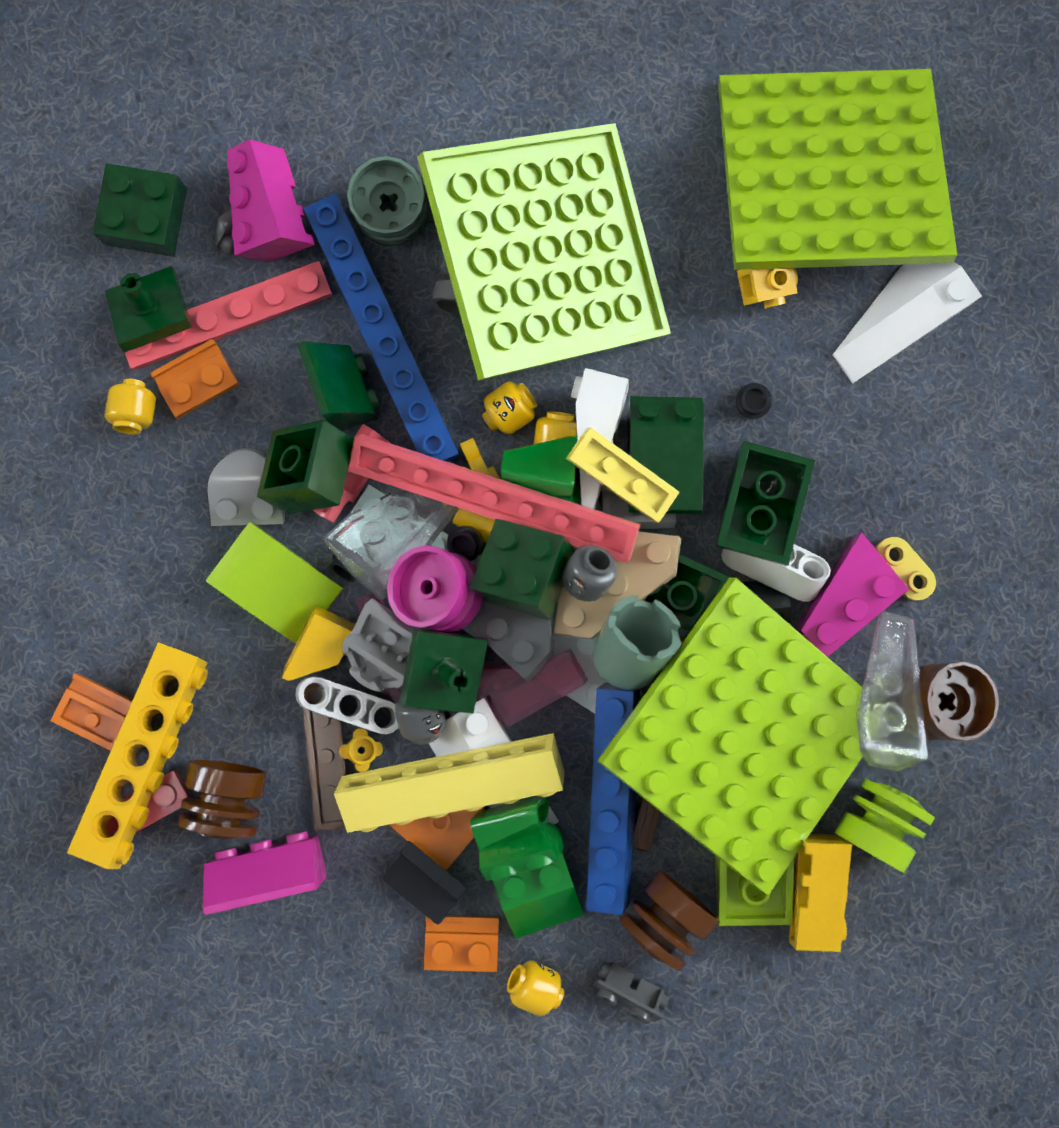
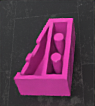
[227,139,315,262]
[795,533,909,657]

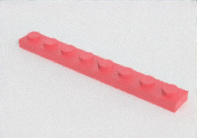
[348,434,640,563]

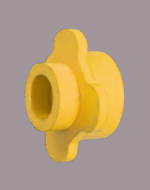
[339,728,383,772]

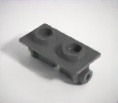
[590,962,669,1024]

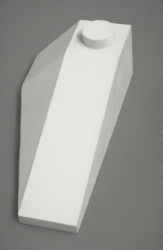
[833,262,982,384]
[571,368,629,510]
[429,697,559,824]

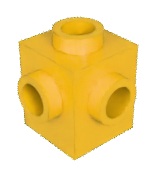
[737,268,798,308]

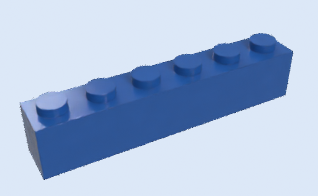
[586,683,641,915]

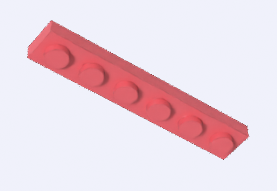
[125,261,333,371]

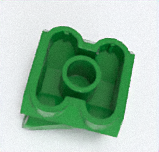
[501,436,582,505]
[470,796,565,881]

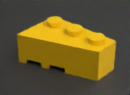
[789,833,852,952]

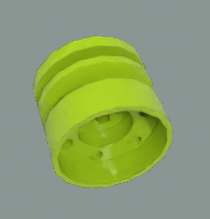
[834,778,935,873]

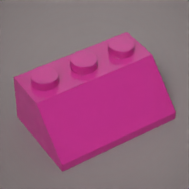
[203,830,327,915]

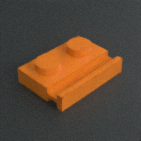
[150,338,240,419]
[50,673,133,751]
[424,914,499,972]

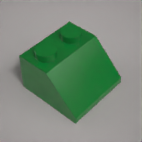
[493,850,584,939]

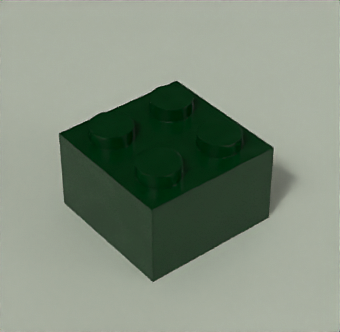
[93,163,187,257]
[257,420,354,514]
[470,519,575,621]

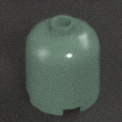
[592,595,681,690]

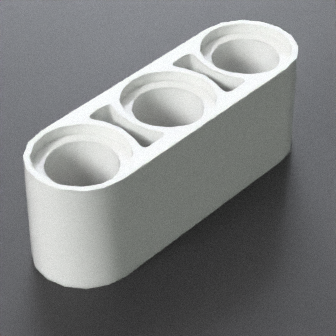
[721,545,830,602]
[295,677,398,734]

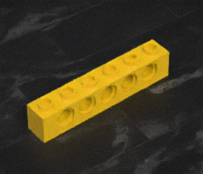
[67,642,208,869]

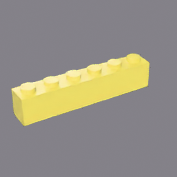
[334,733,565,833]

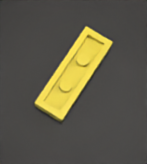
[566,427,679,523]

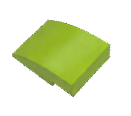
[206,522,344,643]
[715,855,794,926]

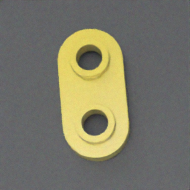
[875,537,936,601]

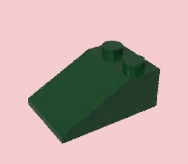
[297,341,381,431]
[627,396,704,514]
[716,441,815,566]
[644,554,729,638]

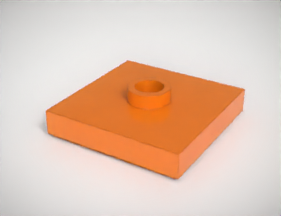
[389,807,486,871]

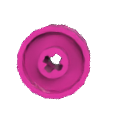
[387,545,482,633]

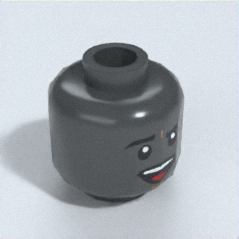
[562,545,617,602]
[395,698,446,745]

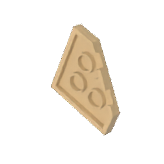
[554,532,681,640]

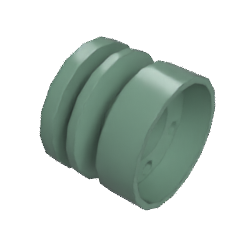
[347,156,428,247]

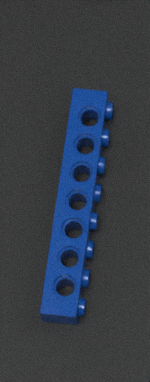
[303,193,460,463]

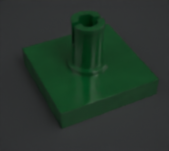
[105,266,192,353]
[399,629,488,714]

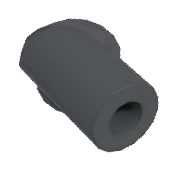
[214,208,234,255]

